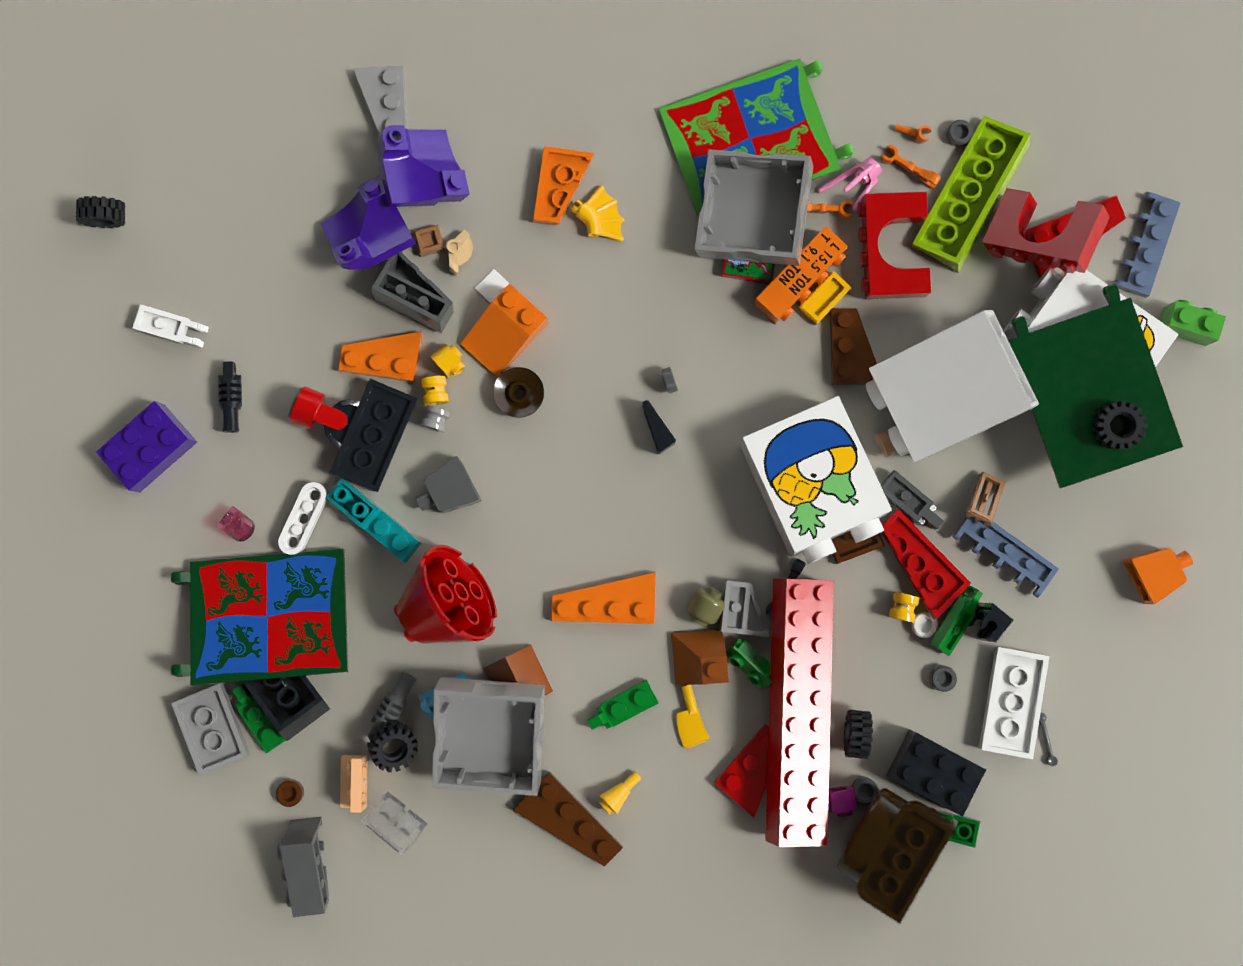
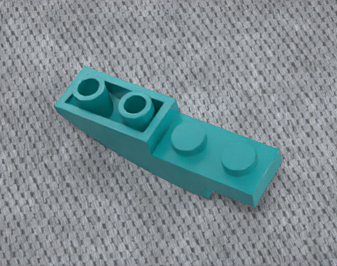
[326,478,422,563]

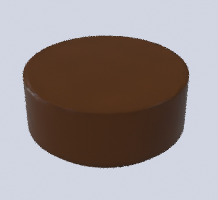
[276,779,304,807]

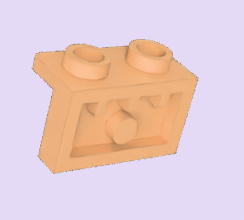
[340,755,368,812]

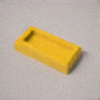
[798,271,852,325]

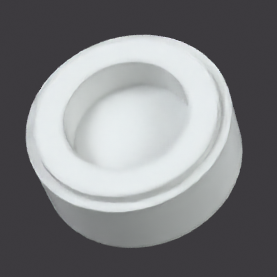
[911,612,938,638]

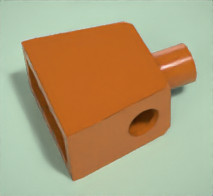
[1122,548,1193,604]

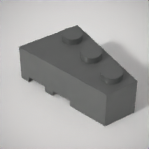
[372,252,454,333]
[277,817,329,917]

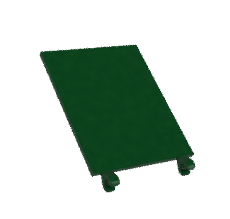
[1008,284,1183,489]

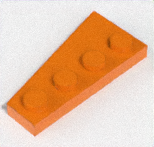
[552,572,656,624]

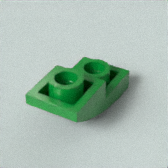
[936,810,981,848]

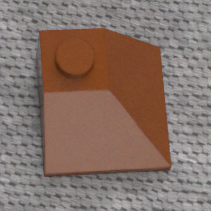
[671,629,729,685]

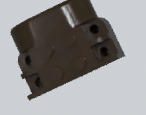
[837,788,958,924]

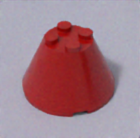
[394,545,497,644]

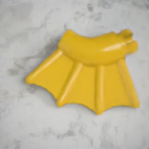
[571,185,624,241]

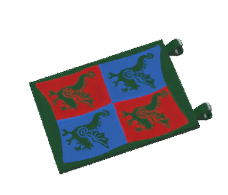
[171,549,348,686]

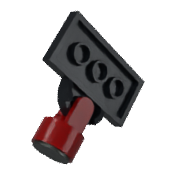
[288,378,418,492]

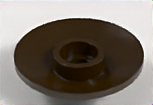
[493,367,544,418]

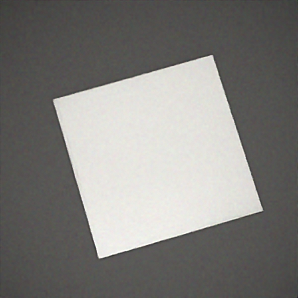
[475,269,509,303]

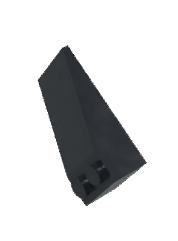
[242,676,330,741]

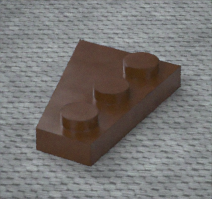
[830,308,877,385]

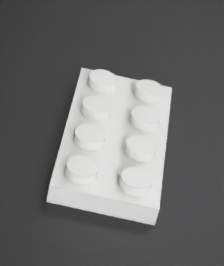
[979,646,1049,759]

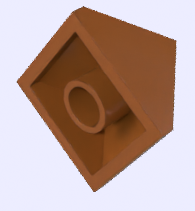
[484,645,553,695]

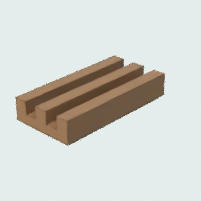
[965,471,1006,527]

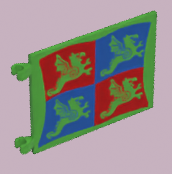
[659,58,854,219]

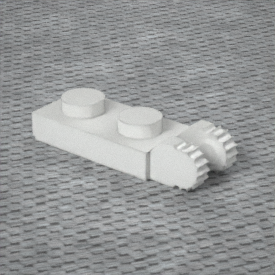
[132,304,209,348]

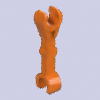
[880,145,940,189]
[807,200,854,219]

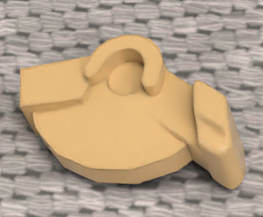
[446,229,473,276]

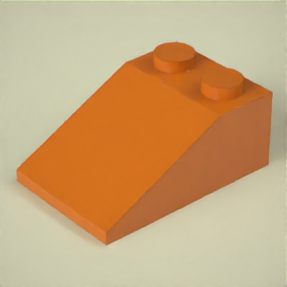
[460,283,549,378]

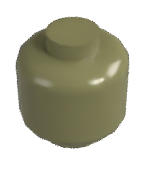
[687,586,725,626]

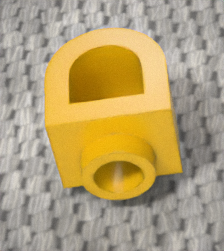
[430,344,465,378]

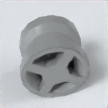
[420,405,451,432]

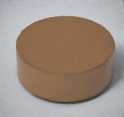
[875,431,896,457]

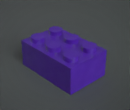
[96,401,197,493]

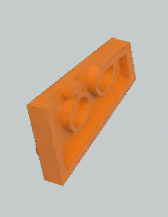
[533,146,594,226]
[338,331,423,382]

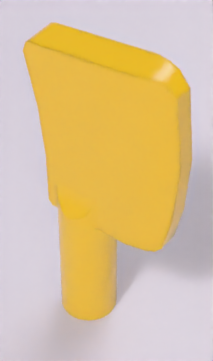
[676,685,710,748]

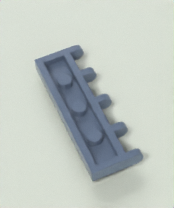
[1114,192,1181,298]
[953,509,1059,598]

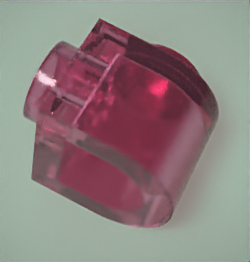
[217,506,255,542]

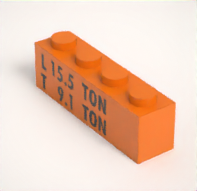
[754,226,848,324]

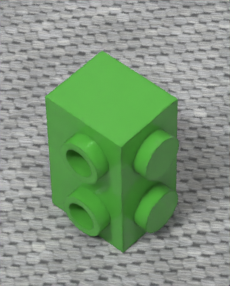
[1160,300,1226,346]

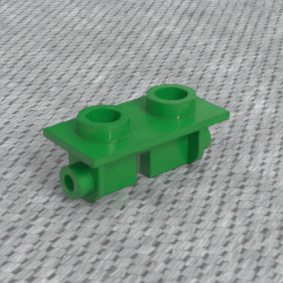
[726,638,773,689]

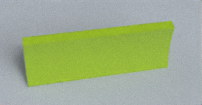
[912,116,1031,273]

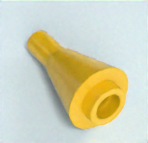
[599,771,641,815]

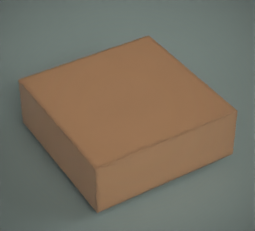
[414,224,445,257]

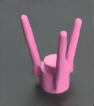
[817,158,882,211]

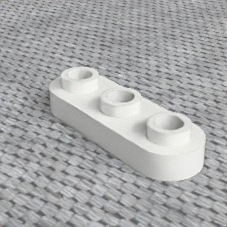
[278,482,328,555]

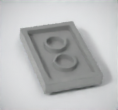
[171,683,250,776]

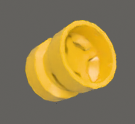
[420,376,449,406]
[888,592,920,623]

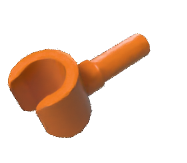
[895,124,932,144]

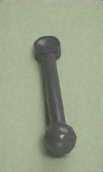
[1039,713,1058,766]

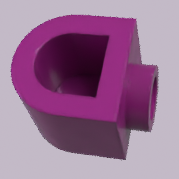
[828,786,857,817]

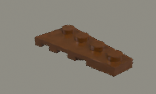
[513,772,623,867]

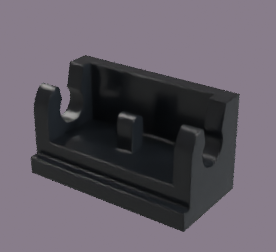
[969,602,1013,643]

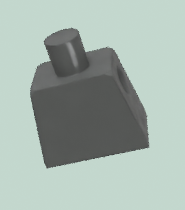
[416,456,482,514]

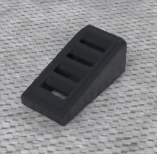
[642,400,676,455]

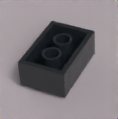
[886,729,986,817]

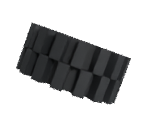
[76,196,125,228]
[1092,401,1147,449]
[843,710,873,759]
[367,720,418,772]

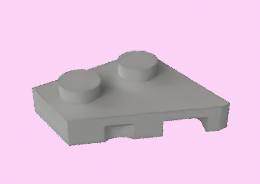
[719,580,769,637]

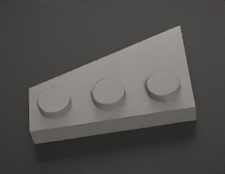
[353,66,407,140]

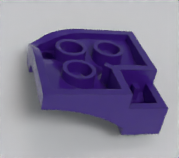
[377,125,470,207]
[320,175,416,270]

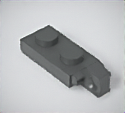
[881,470,944,530]

